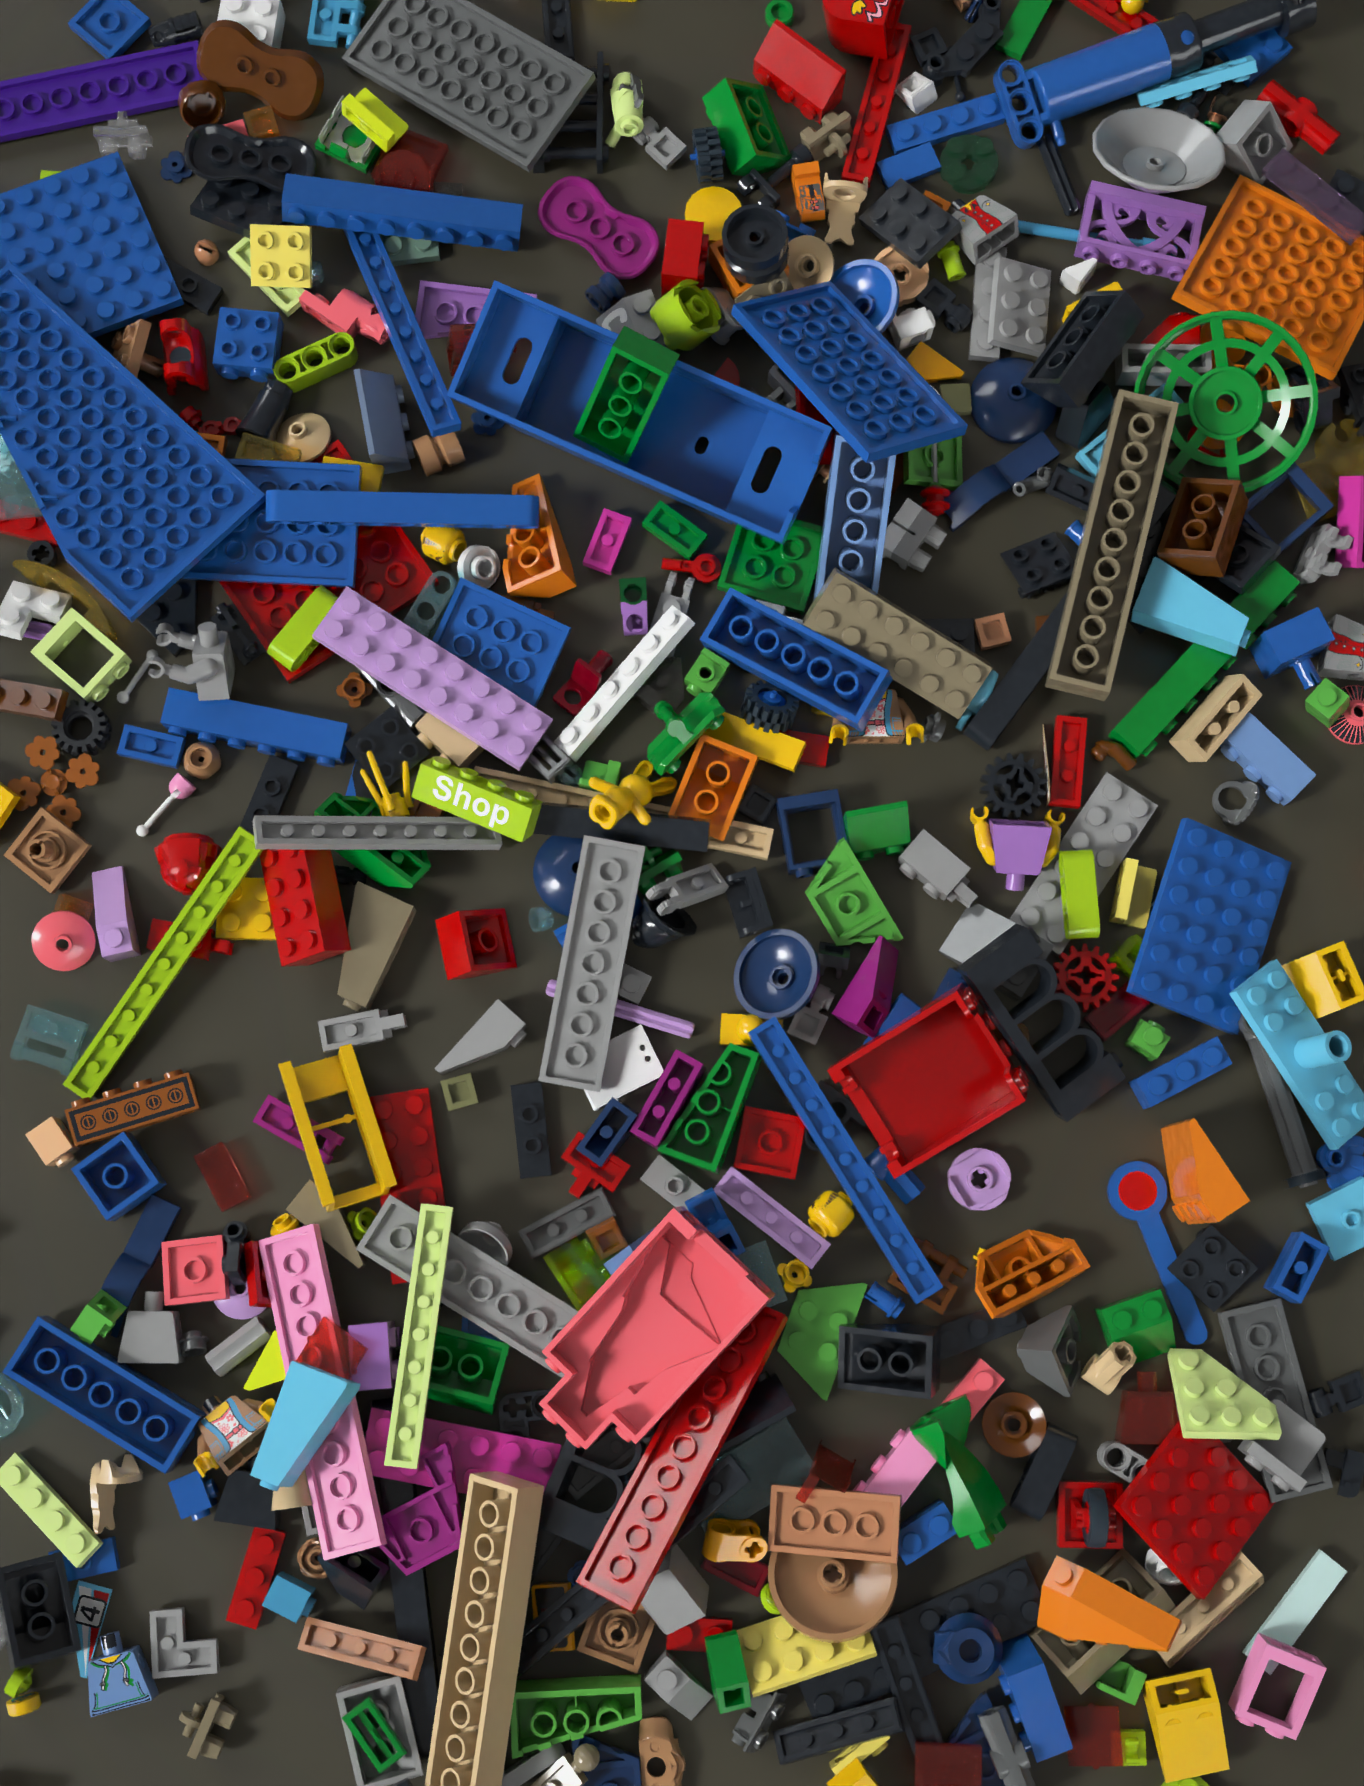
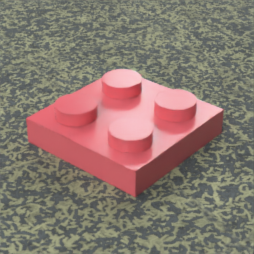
[161,1235,230,1306]

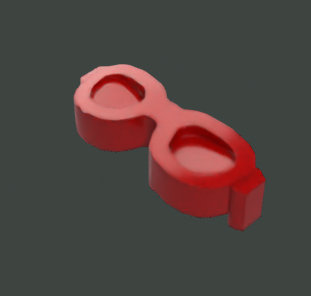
[198,417,242,436]

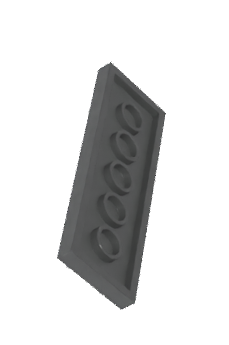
[1217,1298,1333,1503]

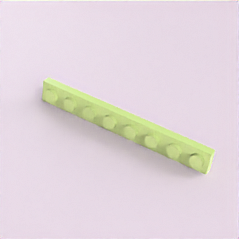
[384,1203,454,1469]

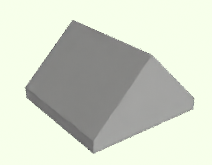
[641,1545,709,1635]

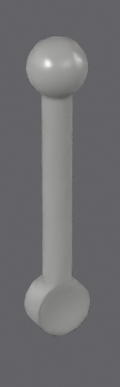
[117,649,158,704]

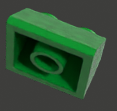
[843,800,911,862]
[1094,1288,1176,1364]

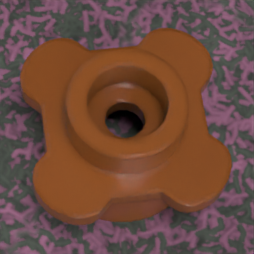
[336,672,373,708]

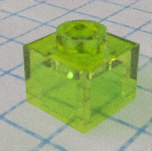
[1109,934,1143,979]

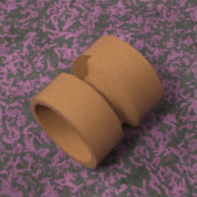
[412,432,466,477]

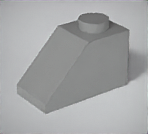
[644,1650,713,1721]

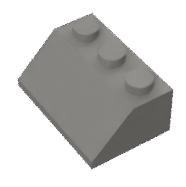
[336,1675,424,1786]

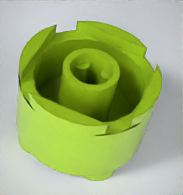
[650,279,722,351]

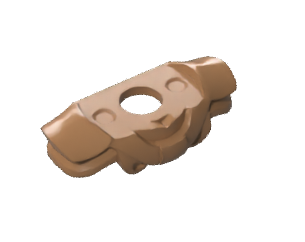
[639,1716,685,1786]

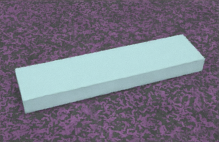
[1242,1549,1347,1675]

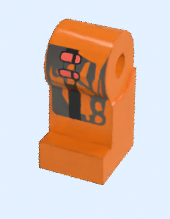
[791,161,825,223]

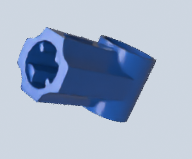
[864,1146,926,1205]

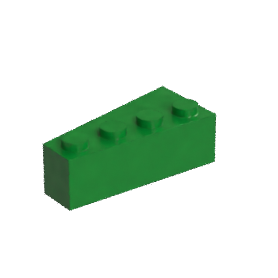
[657,1043,762,1175]

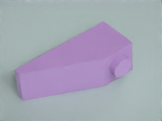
[92,866,141,962]

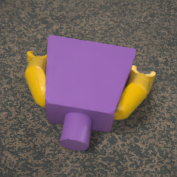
[970,806,1066,891]

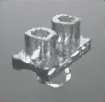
[93,111,153,160]

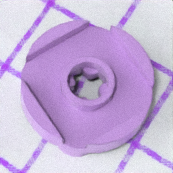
[947,1148,1011,1211]

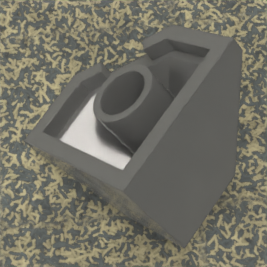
[1017,1305,1081,1397]

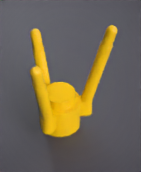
[360,751,414,817]

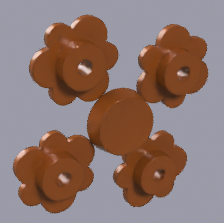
[8,736,100,828]

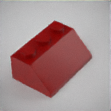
[753,19,846,125]

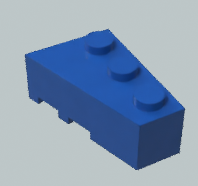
[998,1633,1073,1763]

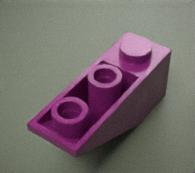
[832,935,899,1038]

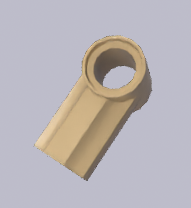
[1080,1341,1137,1395]

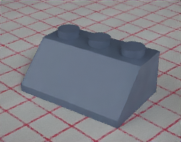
[354,369,415,475]

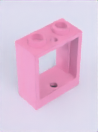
[1228,1633,1327,1740]

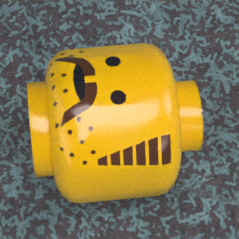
[421,527,467,565]
[808,1190,854,1238]

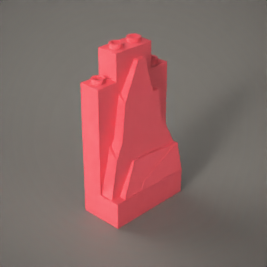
[539,1206,776,1450]

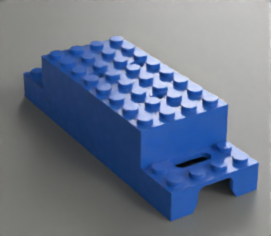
[447,280,834,545]

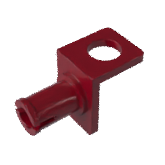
[553,650,613,717]

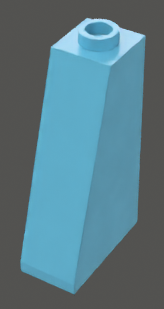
[1131,557,1251,656]
[250,1361,361,1491]

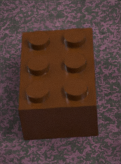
[1157,477,1249,577]

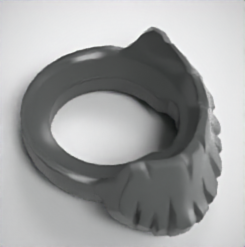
[1212,781,1260,826]

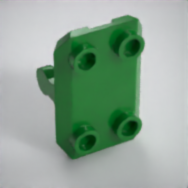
[647,692,726,776]

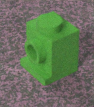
[684,647,730,697]
[1124,1019,1171,1061]
[70,1289,127,1345]

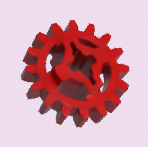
[1052,944,1119,1012]

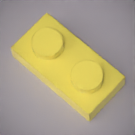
[829,1736,891,1775]

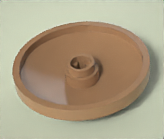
[768,1551,898,1643]

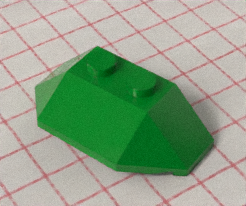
[314,792,431,888]

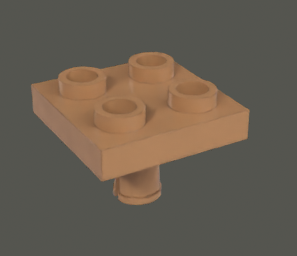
[111,319,164,378]
[4,807,92,894]
[576,1601,655,1673]

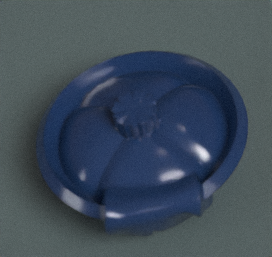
[933,1613,1003,1684]

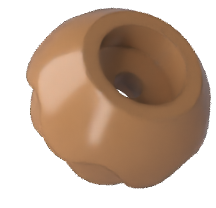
[183,741,221,779]
[297,1537,327,1579]

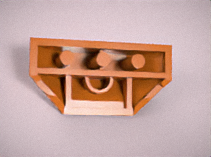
[975,1229,1091,1319]

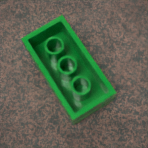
[573,326,680,464]

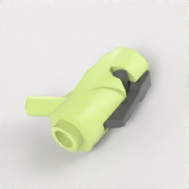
[605,72,644,148]

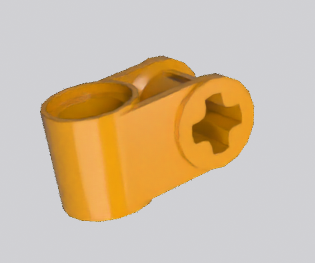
[702,1518,768,1563]

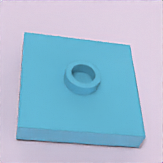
[1305,1176,1364,1261]

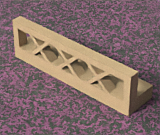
[1157,1550,1265,1668]

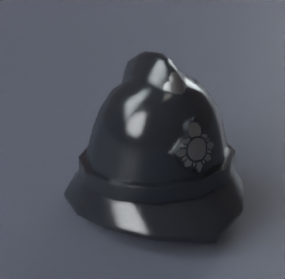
[632,894,697,948]

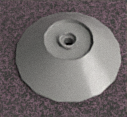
[1092,107,1226,194]

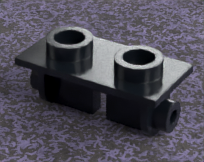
[211,602,266,666]

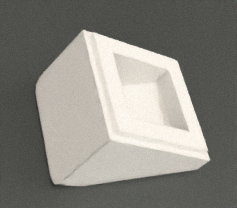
[896,71,938,114]
[1059,258,1097,295]

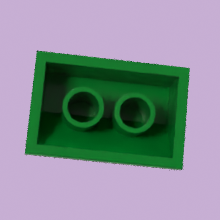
[702,77,792,176]
[428,1325,510,1415]

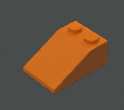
[668,734,759,842]

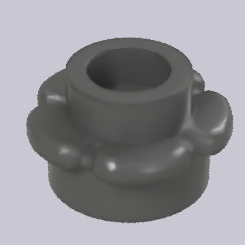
[179,1330,209,1357]

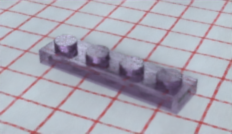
[1261,148,1364,246]

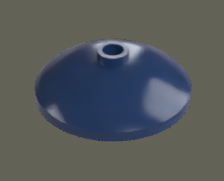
[970,358,1058,444]
[533,836,583,917]
[734,929,820,1020]

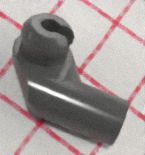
[1013,466,1053,497]

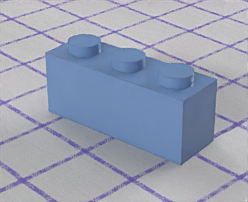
[1220,712,1316,806]

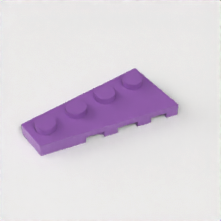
[415,280,538,339]

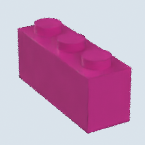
[1335,475,1364,568]

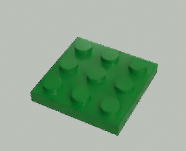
[717,519,822,615]

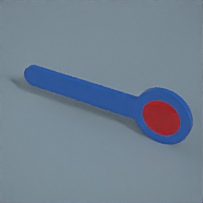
[1107,1161,1208,1345]

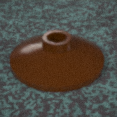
[982,1392,1046,1458]

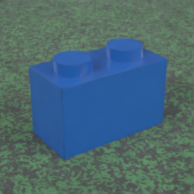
[1263,1232,1330,1304]
[899,1499,957,1566]

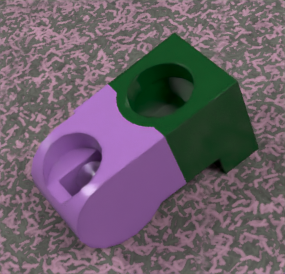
[619,577,648,636]

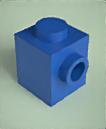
[168,1470,219,1521]

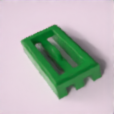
[342,1696,408,1774]

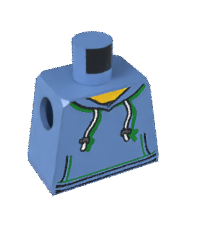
[88,1631,159,1717]

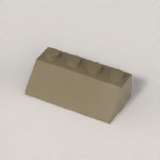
[1029,1548,1176,1695]

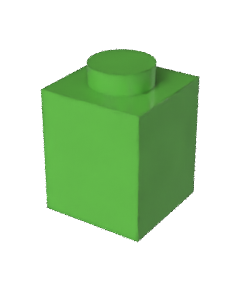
[1305,678,1350,728]

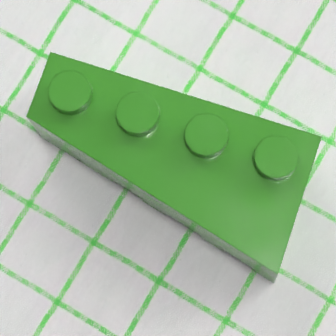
[510,1674,643,1759]

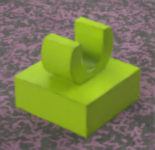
[1110,1729,1147,1766]

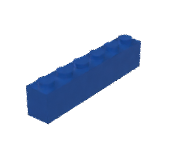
[160,687,352,767]

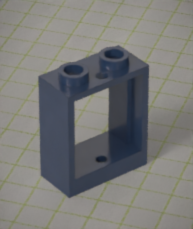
[1242,462,1334,553]
[776,789,847,879]

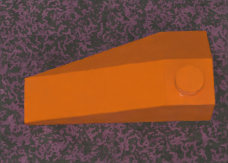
[502,473,577,598]
[1037,1556,1182,1652]

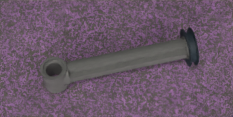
[1238,1013,1330,1189]

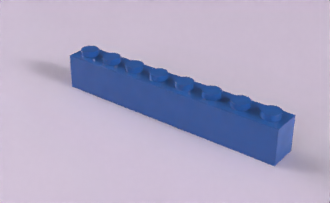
[281,173,523,252]

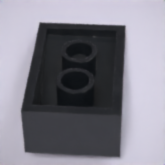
[837,1323,941,1400]
[0,1552,82,1672]

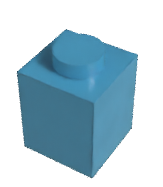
[262,1571,317,1623]

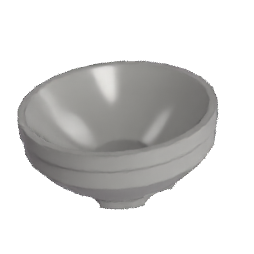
[458,1221,513,1266]

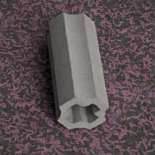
[205,1316,272,1377]

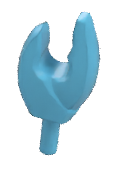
[955,670,999,731]

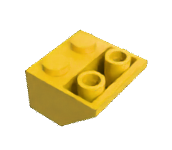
[1282,940,1364,1019]

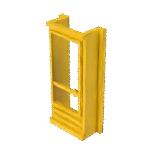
[278,1043,397,1212]

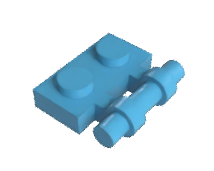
[307,0,366,49]

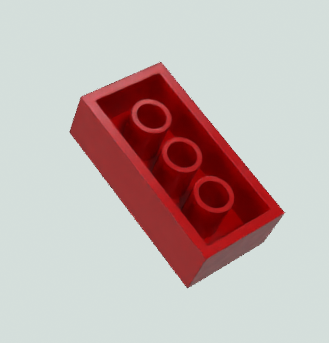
[259,849,351,967]

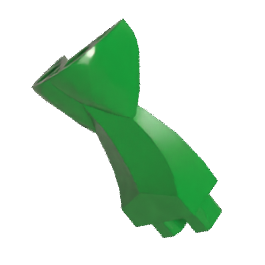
[910,1394,1007,1550]

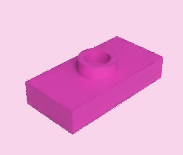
[583,508,632,576]

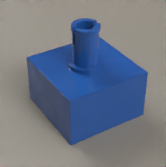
[1249,607,1335,691]

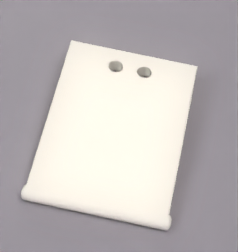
[584,1024,664,1111]

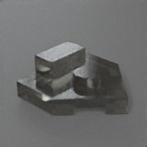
[632,657,685,721]

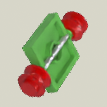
[903,403,963,516]

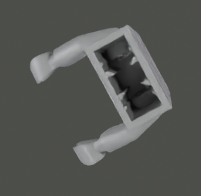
[148,622,236,701]

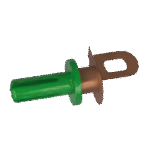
[1203,96,1228,134]

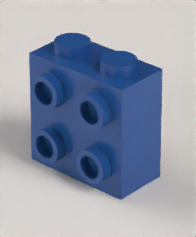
[212,307,284,382]

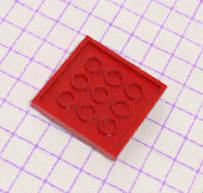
[1113,1420,1275,1600]

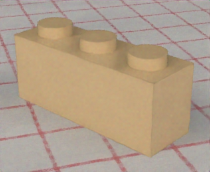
[1169,674,1263,762]

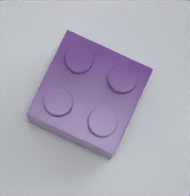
[348,1320,401,1391]

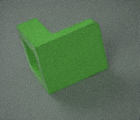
[578,760,622,793]
[1093,1659,1147,1706]

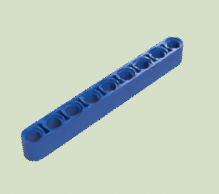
[266,490,539,529]

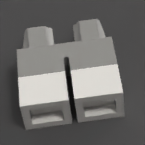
[883,498,947,572]

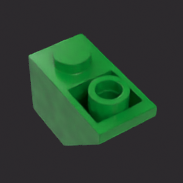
[705,1630,752,1714]

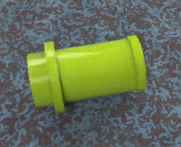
[937,241,966,282]

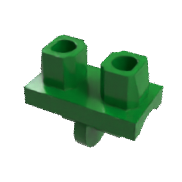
[638,845,684,896]

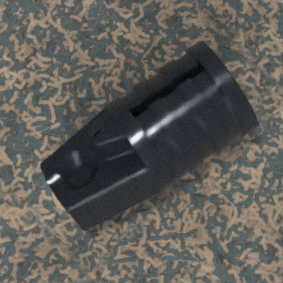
[149,10,204,47]

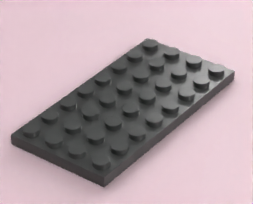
[341,0,596,173]

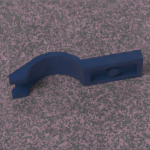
[944,431,1060,533]
[101,1194,182,1338]

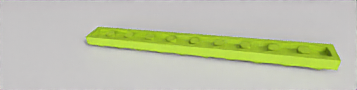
[62,826,263,1101]

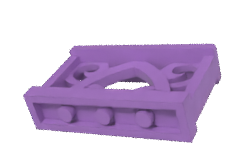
[1074,180,1206,281]

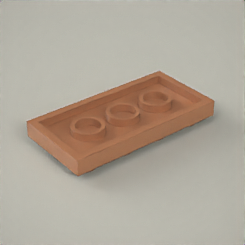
[768,1483,902,1564]

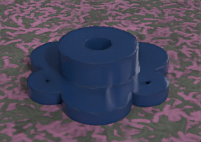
[160,151,193,184]
[471,411,505,436]

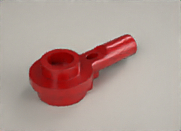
[661,553,721,583]

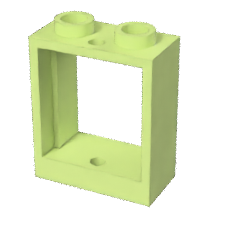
[30,607,132,703]

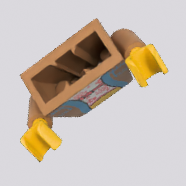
[829,689,924,746]
[193,1395,276,1478]

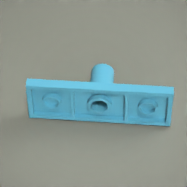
[1229,959,1364,1150]

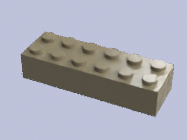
[802,567,993,719]

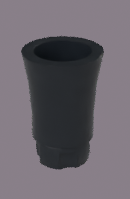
[235,379,293,451]

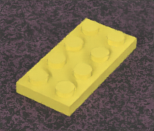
[736,1615,877,1698]

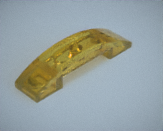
[12,560,117,642]

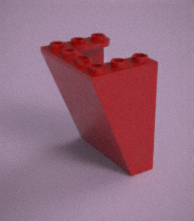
[827,982,1030,1179]

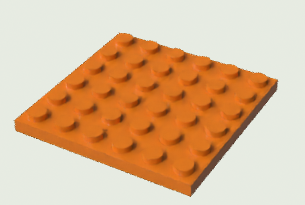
[1171,174,1364,381]

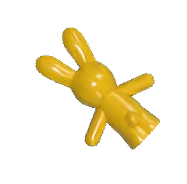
[589,760,677,830]

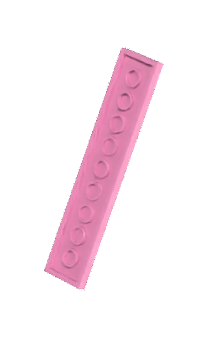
[258,1224,387,1560]

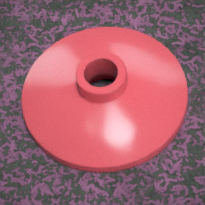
[32,911,96,971]

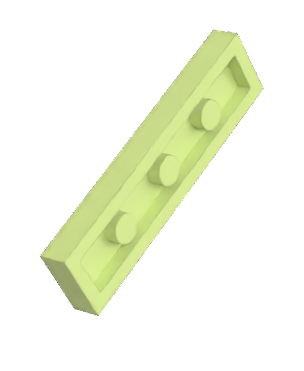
[0,1453,103,1568]

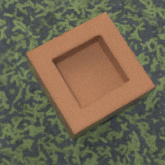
[974,612,1012,651]

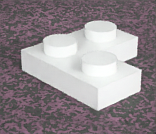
[0,580,72,640]

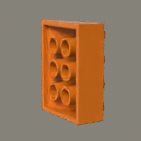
[1161,1118,1250,1225]

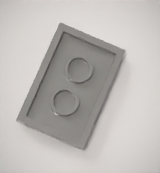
[987,256,1051,357]

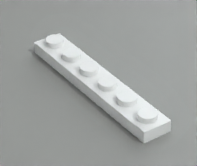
[554,605,695,762]

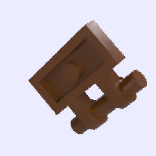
[887,1235,968,1315]

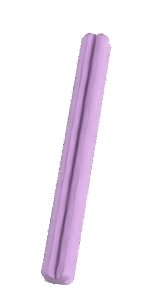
[546,979,695,1039]

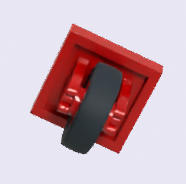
[1057,1480,1123,1549]

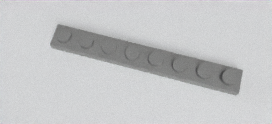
[252,815,502,850]

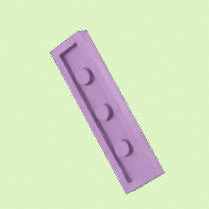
[714,1166,831,1269]

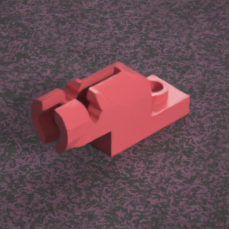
[299,289,389,345]

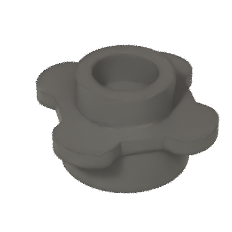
[921,712,946,742]

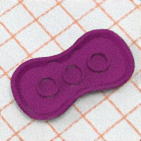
[538,176,660,280]

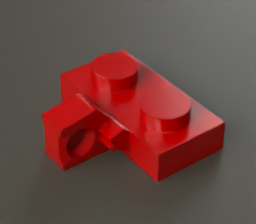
[561,1131,631,1199]

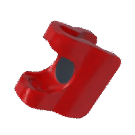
[159,318,209,396]

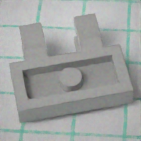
[1292,523,1353,586]

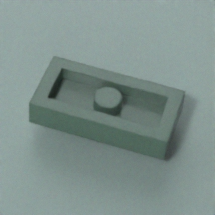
[380,235,441,266]

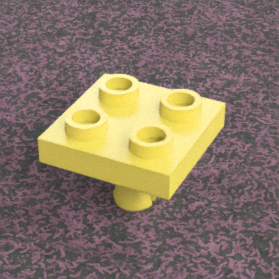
[250,224,312,288]

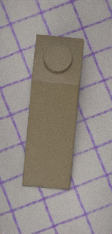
[285,1179,367,1269]

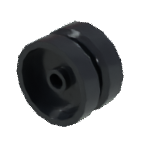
[721,204,789,285]

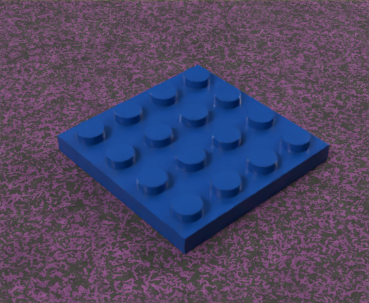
[432,577,572,708]

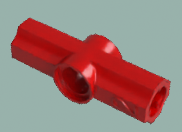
[1256,79,1341,155]

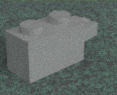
[897,829,978,908]

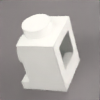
[888,306,935,351]

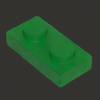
[642,500,708,560]

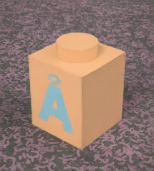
[25,1116,80,1168]

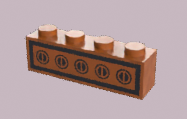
[64,1069,202,1148]

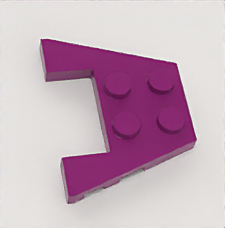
[379,1441,463,1576]

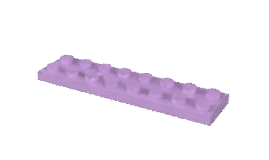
[312,586,553,771]

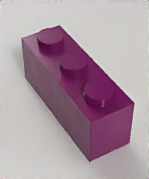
[630,1049,706,1149]

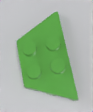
[805,837,903,946]
[777,1283,868,1401]

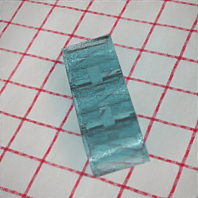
[403,571,457,638]

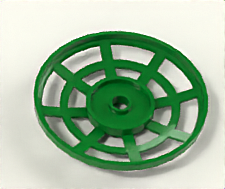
[1134,310,1318,492]

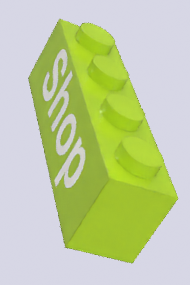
[411,756,543,842]

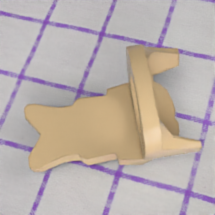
[823,172,868,246]
[90,1454,143,1534]

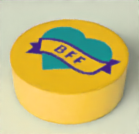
[6,1692,41,1717]

